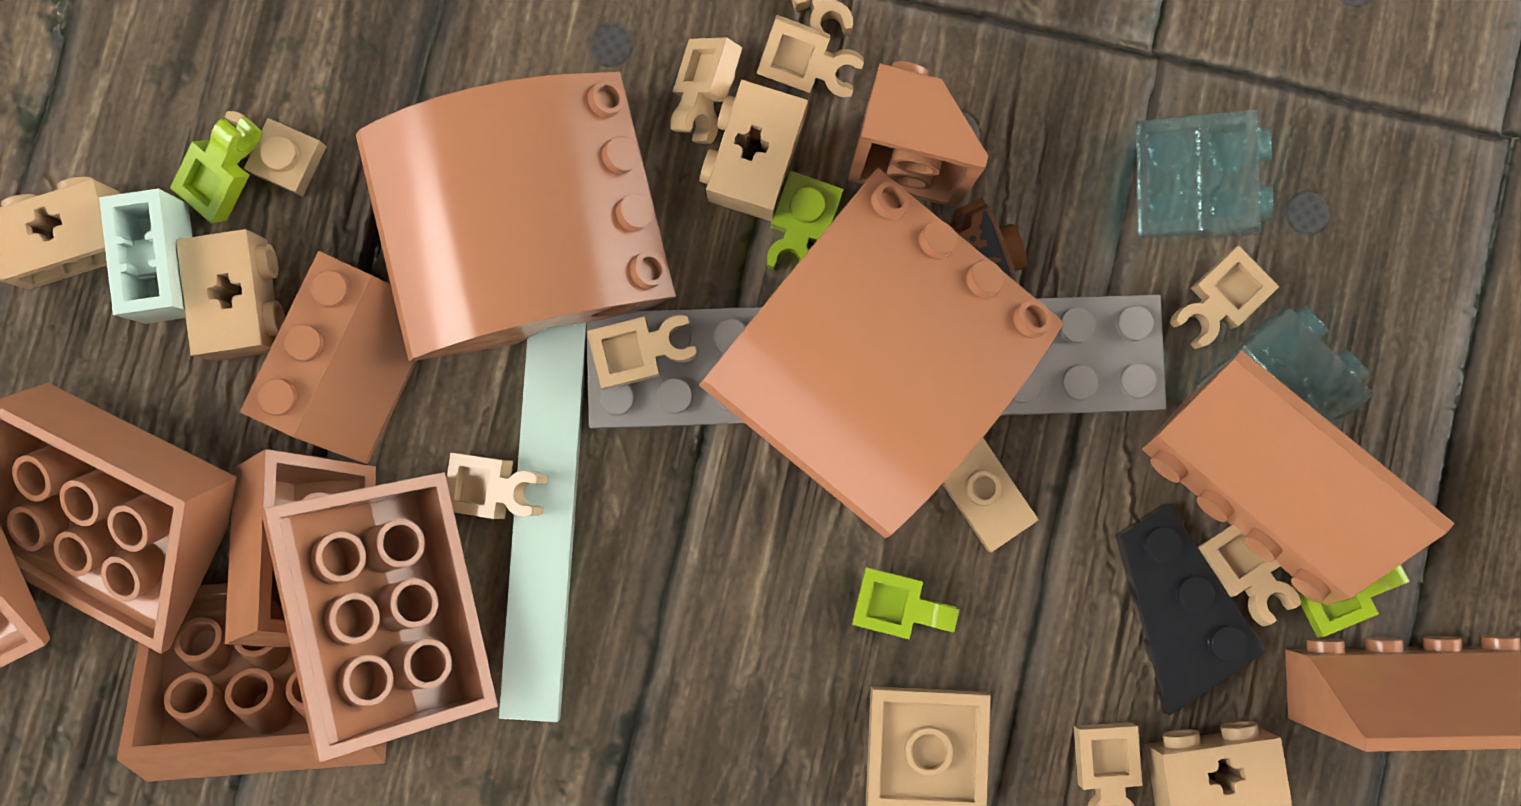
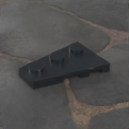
[1115,504,1266,716]

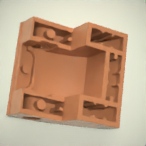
[356,72,676,362]
[699,168,1064,539]

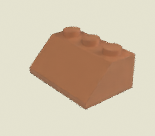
[848,61,988,208]
[240,251,418,464]
[225,449,376,647]

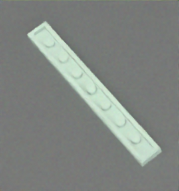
[499,322,587,722]

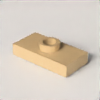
[942,438,1039,552]

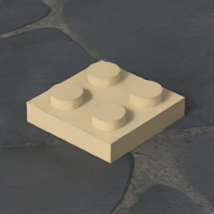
[866,686,991,806]

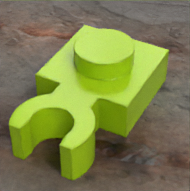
[767,171,844,270]

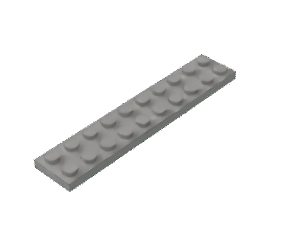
[587,295,1166,429]

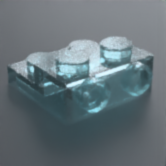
[1136,110,1273,238]
[1196,303,1373,426]

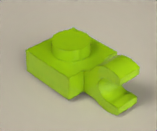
[170,117,262,223]
[1291,565,1410,638]
[852,566,960,640]

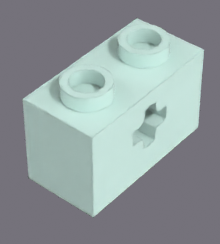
[99,188,192,324]

